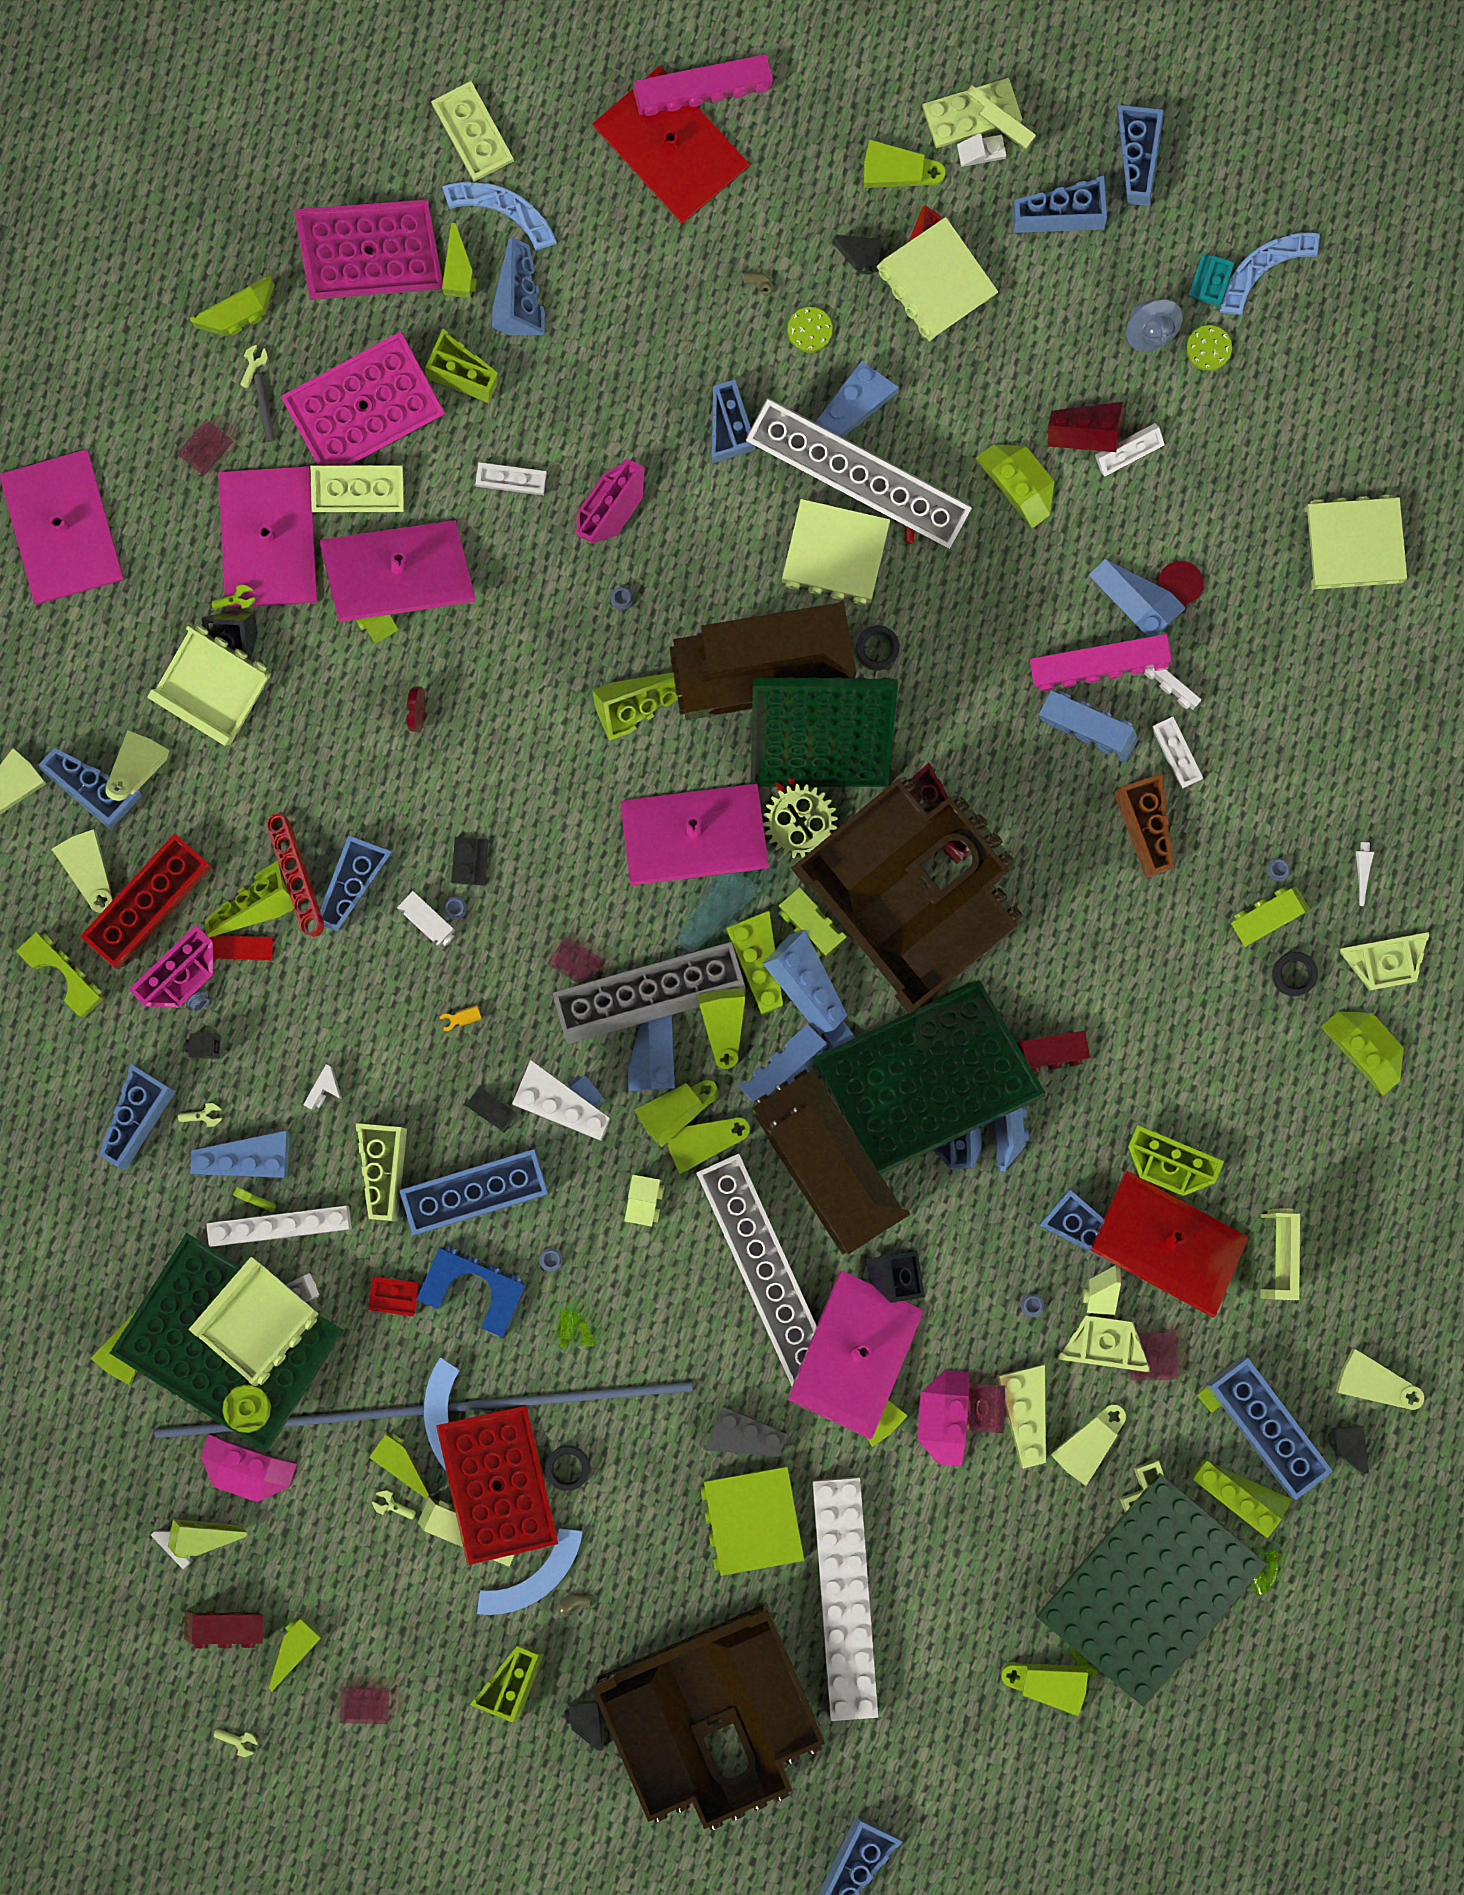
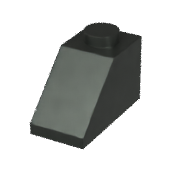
[835,235,881,275]
[185,1033,221,1059]
[466,1087,517,1132]
[1329,1425,1369,1474]
[565,1700,603,1751]

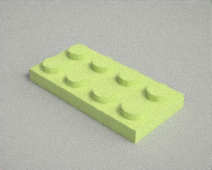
[922,78,1023,148]
[431,81,514,182]
[311,465,404,512]

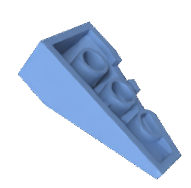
[1089,559,1186,637]

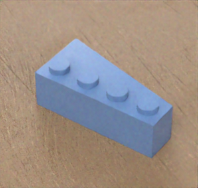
[1118,105,1163,206]
[1012,175,1107,233]
[815,361,899,438]
[39,748,142,830]
[763,930,847,1034]
[738,1024,829,1103]
[99,1064,176,1170]
[1037,1190,1123,1269]

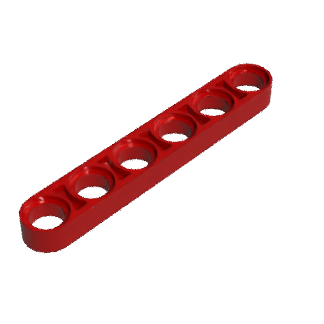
[267,813,324,937]

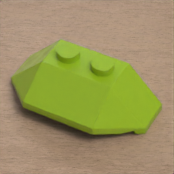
[190,275,275,336]
[975,444,1055,529]
[1321,1011,1404,1096]
[1128,1125,1224,1196]

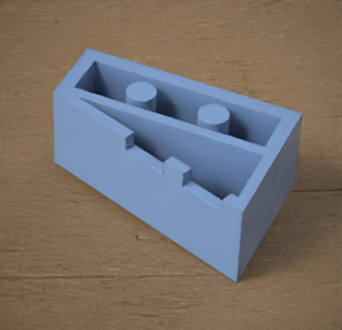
[712,380,756,464]

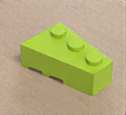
[425,329,498,403]
[1231,886,1310,947]
[778,887,846,959]
[470,1645,544,1723]

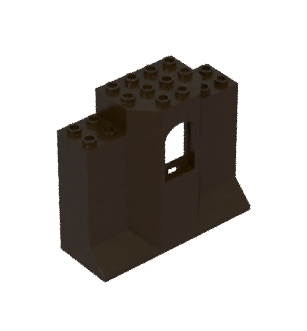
[669,602,856,720]
[791,777,1023,1014]
[752,1069,911,1255]
[591,1603,825,1830]

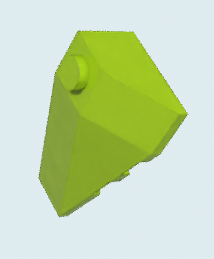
[592,672,681,740]
[204,860,296,937]

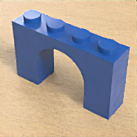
[416,1246,526,1337]

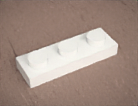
[1095,423,1165,477]
[475,462,547,496]
[1144,668,1201,710]
[1151,717,1203,789]

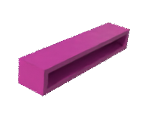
[633,54,773,116]
[1030,634,1173,692]

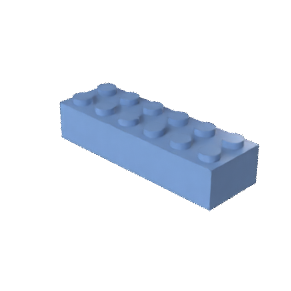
[399,1149,549,1236]
[1206,1356,1333,1500]

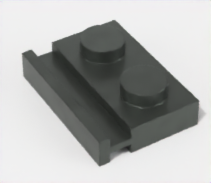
[451,837,489,886]

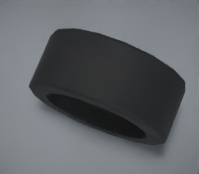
[856,625,900,671]
[1272,952,1318,996]
[545,1446,590,1491]

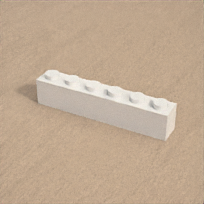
[206,1206,352,1247]

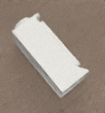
[397,891,455,947]

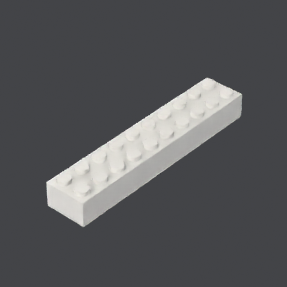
[746,397,971,549]
[696,1154,817,1386]
[812,1477,878,1721]

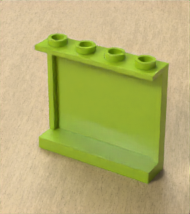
[700,1466,804,1576]

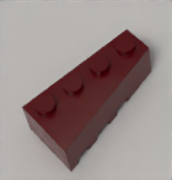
[911,762,970,864]

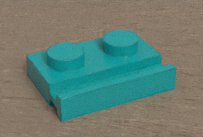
[1188,252,1234,307]

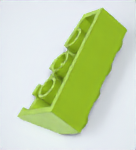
[1189,1459,1292,1538]

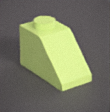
[1083,1265,1121,1315]

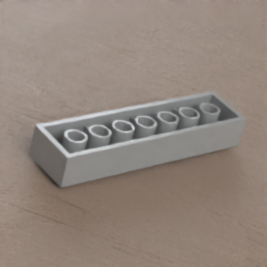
[553,942,746,1044]

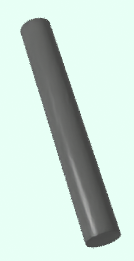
[254,373,275,442]

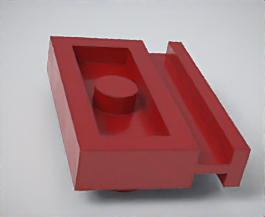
[368,1276,420,1317]

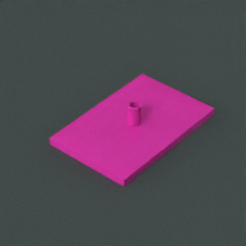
[294,200,443,300]
[281,331,446,465]
[0,449,124,605]
[218,466,318,608]
[320,520,475,622]
[620,784,769,886]
[787,1271,924,1439]

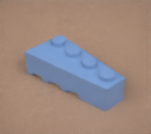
[1039,691,1138,764]
[315,835,392,932]
[190,1131,290,1178]
[818,1815,903,1895]

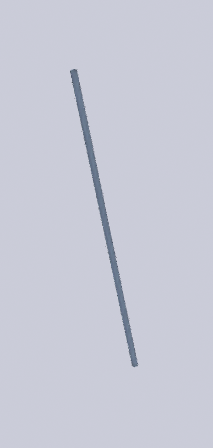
[155,1382,693,1438]

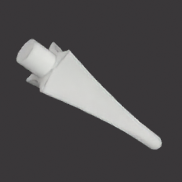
[1356,842,1374,906]

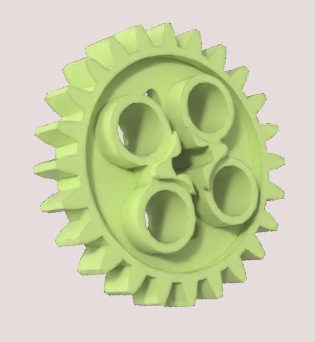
[763,784,838,858]

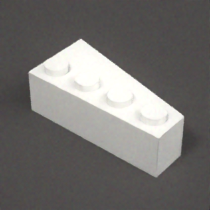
[512,1060,610,1141]

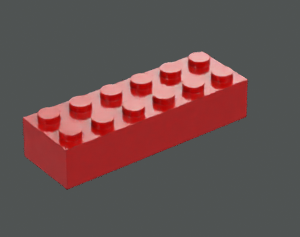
[80,833,212,970]

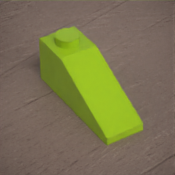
[442,223,477,298]
[369,1433,431,1499]
[168,1519,247,1558]
[269,1617,323,1691]

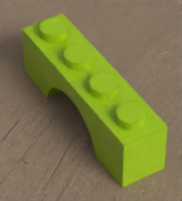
[16,932,104,1019]

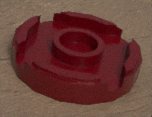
[1157,561,1204,607]
[406,686,426,732]

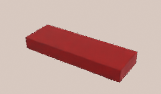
[209,935,274,961]

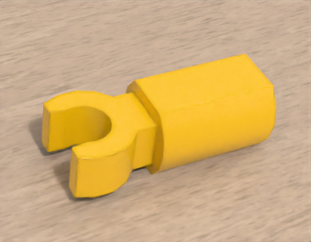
[440,1005,482,1032]

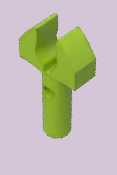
[211,585,256,609]
[233,1186,276,1212]

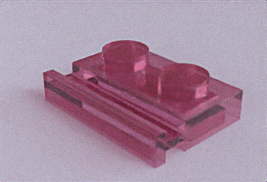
[177,419,233,476]
[547,936,604,985]
[340,1687,390,1724]

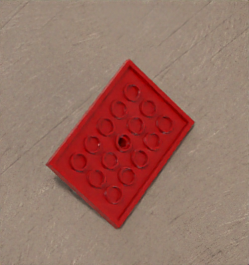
[592,66,750,224]
[1090,1170,1248,1318]
[436,1406,558,1566]

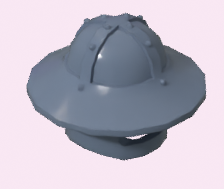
[1126,298,1183,352]

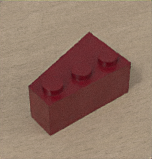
[1048,402,1123,452]
[1017,1030,1090,1073]
[184,1611,263,1649]

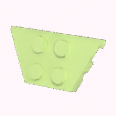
[1339,932,1429,991]
[1059,1316,1150,1372]

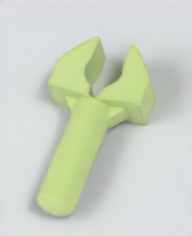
[240,345,269,388]
[178,1103,223,1127]
[372,1490,416,1519]
[214,1729,258,1757]

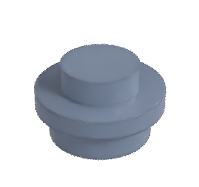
[611,587,634,610]
[1267,858,1290,881]
[443,897,467,920]
[186,990,209,1012]
[539,1248,563,1271]
[1020,1294,1044,1317]

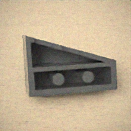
[704,1406,788,1457]

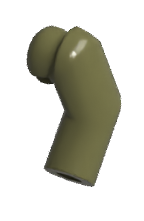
[744,272,774,295]
[558,1593,591,1617]

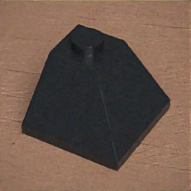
[201,610,258,661]
[866,1251,925,1303]

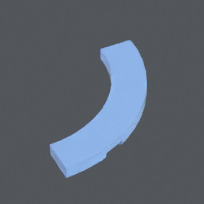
[442,182,557,251]
[1220,232,1320,315]
[424,1357,460,1470]
[477,1528,583,1615]

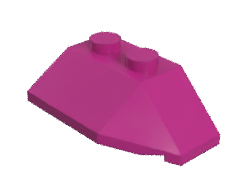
[575,459,645,543]
[129,925,213,1008]
[917,1370,969,1466]
[201,1434,297,1502]

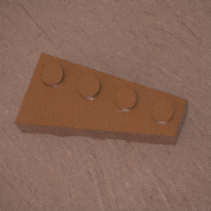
[1114,773,1174,879]

